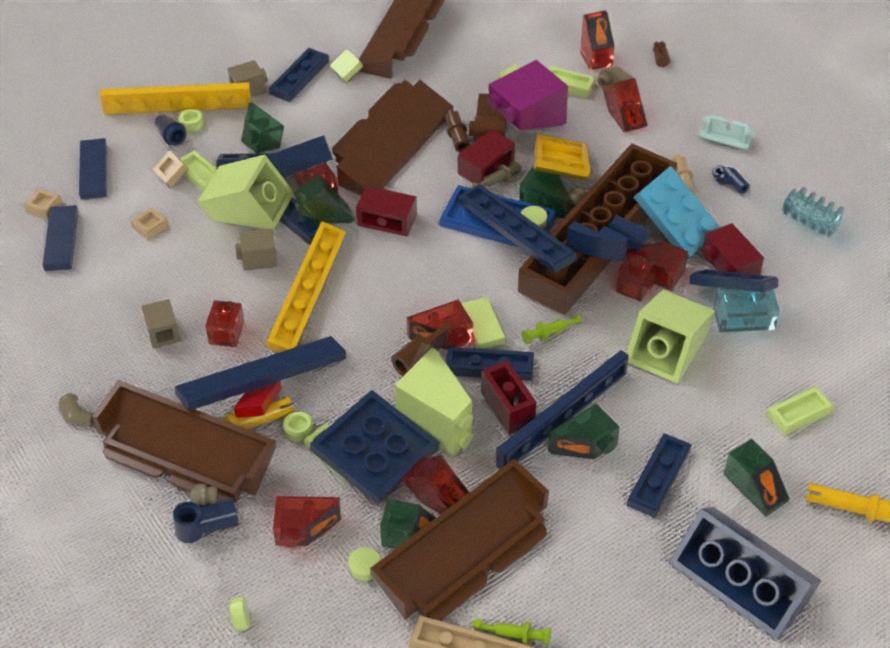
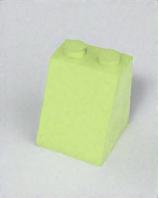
[197,155,294,230]
[627,289,715,384]
[395,348,473,457]

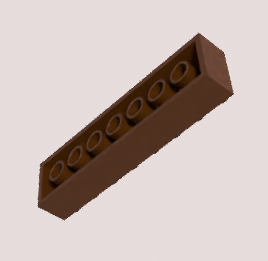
[518,143,678,315]

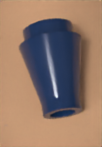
[155,115,186,146]
[607,214,650,252]

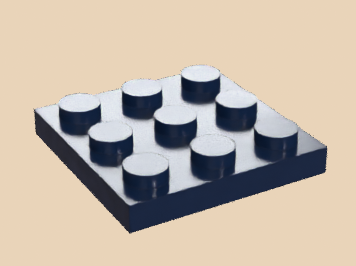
[309,390,440,505]

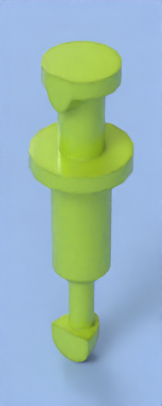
[521,315,581,344]
[472,619,552,645]

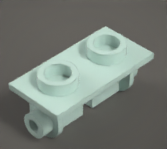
[699,114,755,150]

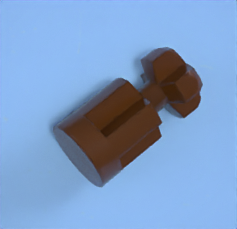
[653,41,670,67]

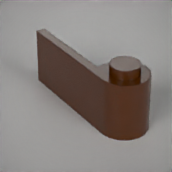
[469,93,506,141]
[391,322,452,377]

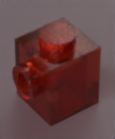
[615,252,657,302]
[205,300,245,347]

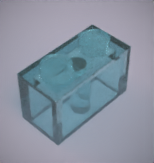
[713,288,780,333]

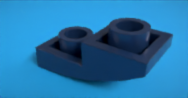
[567,221,629,261]

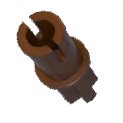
[445,109,470,153]

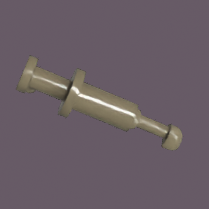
[472,161,521,188]

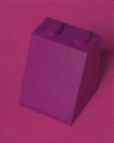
[488,59,568,130]

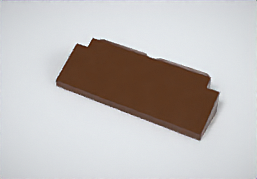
[358,0,445,79]
[332,80,454,195]
[92,380,277,503]
[370,459,549,621]

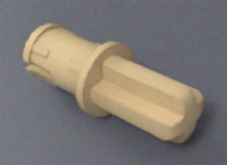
[671,154,696,195]

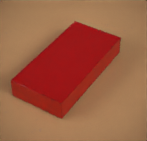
[233,381,282,418]

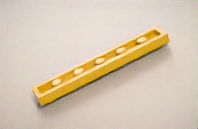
[99,82,252,114]
[265,221,346,353]

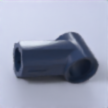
[173,498,238,543]

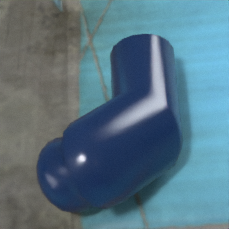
[712,165,750,194]

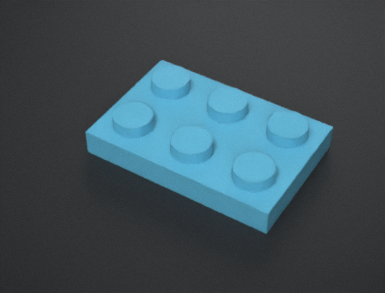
[634,166,720,260]

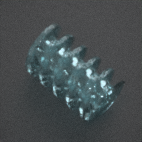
[782,187,844,238]

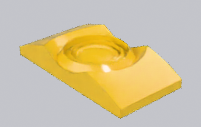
[533,133,590,180]

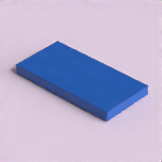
[439,185,557,247]

